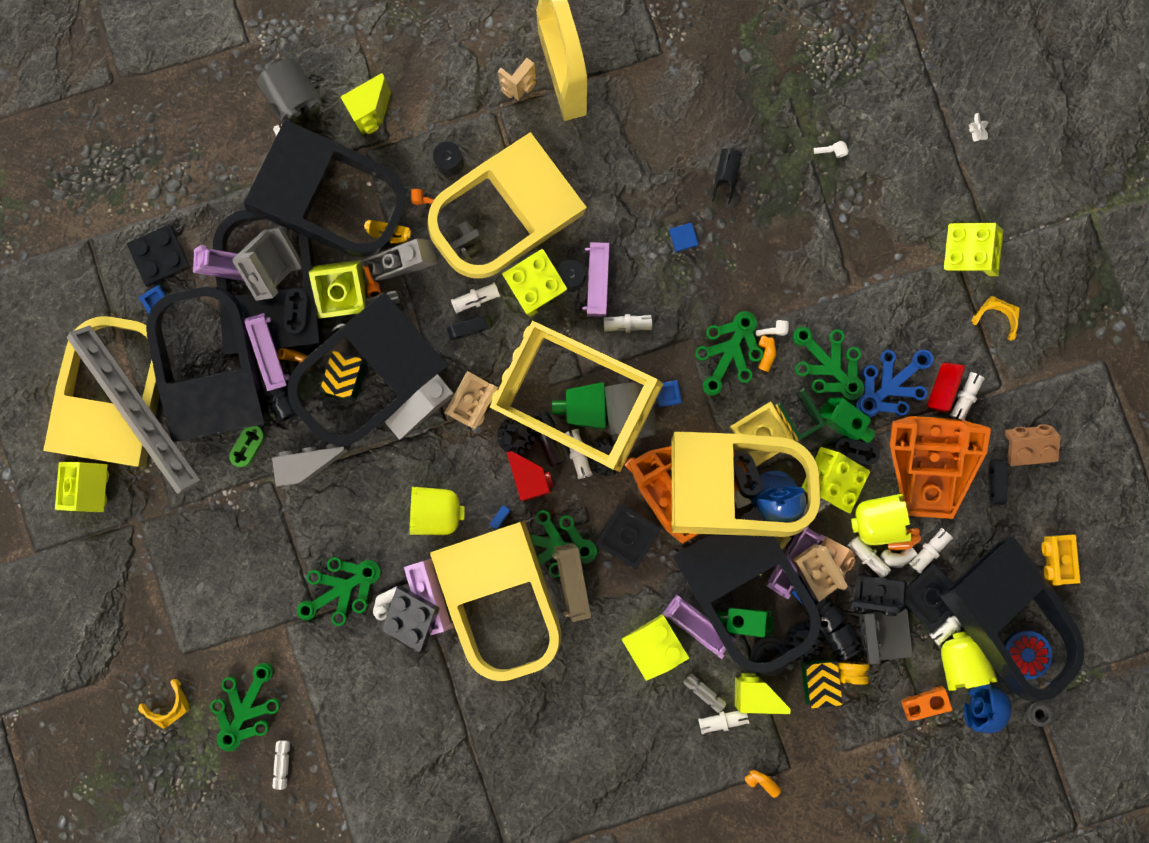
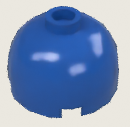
[757,486,806,523]
[964,684,1012,734]

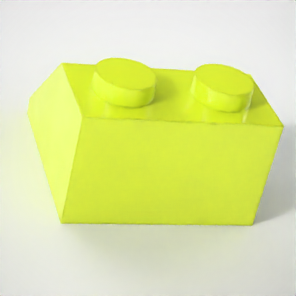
[341,73,391,135]
[309,260,366,319]
[55,462,109,512]
[622,614,689,681]
[735,673,790,714]

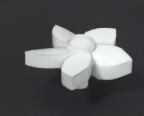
[968,113,988,142]

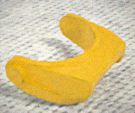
[364,220,412,244]
[971,296,1019,341]
[138,679,190,729]

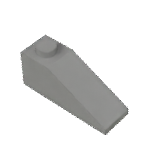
[385,374,454,440]

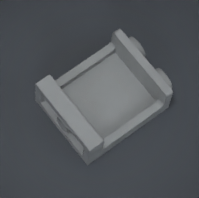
[232,226,302,301]

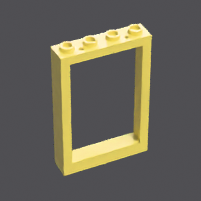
[490,321,663,472]

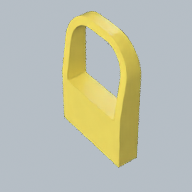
[536,0,587,121]
[428,132,587,278]
[43,316,160,468]
[671,432,820,537]
[430,521,561,681]

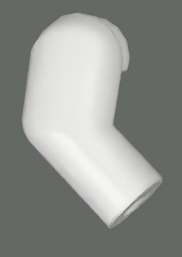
[880,548,917,568]
[373,587,397,620]

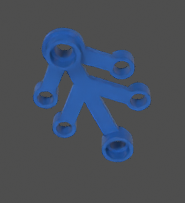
[856,349,934,418]

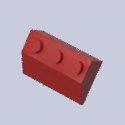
[507,451,554,502]

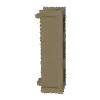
[552,543,591,622]

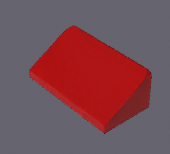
[927,363,965,413]

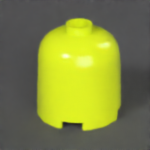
[409,487,464,535]
[851,494,911,545]
[941,631,998,691]

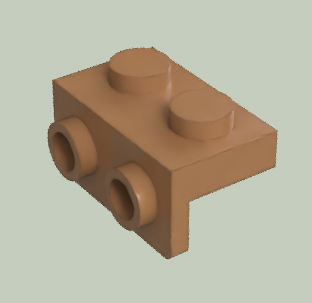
[1005,424,1061,466]

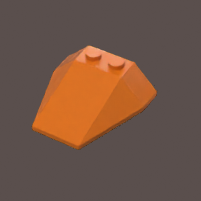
[889,416,991,519]
[629,446,746,544]

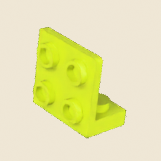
[944,223,1004,276]
[502,249,567,317]
[801,447,870,513]

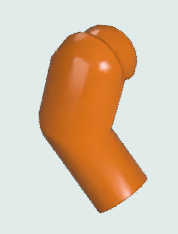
[888,528,922,551]

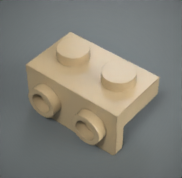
[498,58,536,101]
[444,371,498,429]
[792,544,848,602]

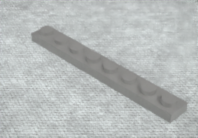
[66,325,200,494]

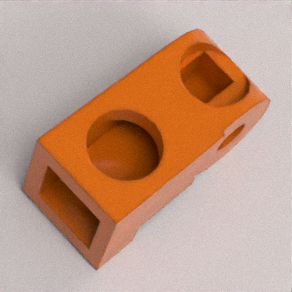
[901,685,953,721]

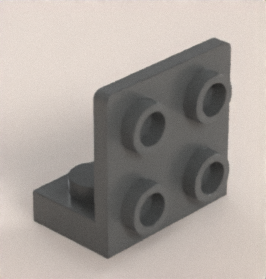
[858,609,913,664]

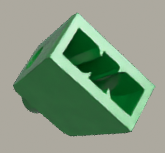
[552,383,606,430]
[819,398,876,443]
[716,607,774,637]

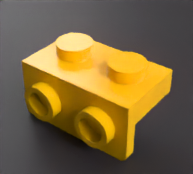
[1041,535,1080,586]

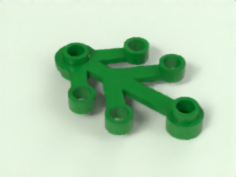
[695,311,763,396]
[792,327,864,400]
[530,510,597,577]
[297,557,381,626]
[210,662,281,751]

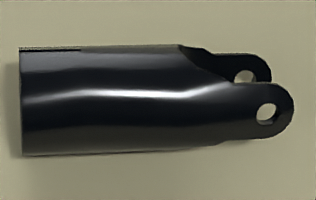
[712,148,742,204]
[533,411,570,467]

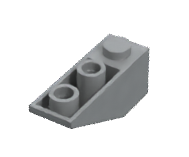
[361,239,438,284]
[272,444,348,487]

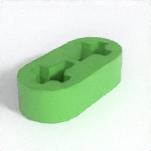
[229,426,266,467]

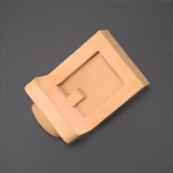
[821,536,856,574]

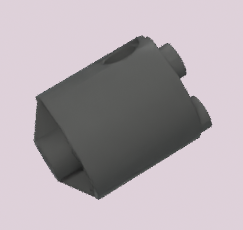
[256,58,322,125]
[605,375,657,441]

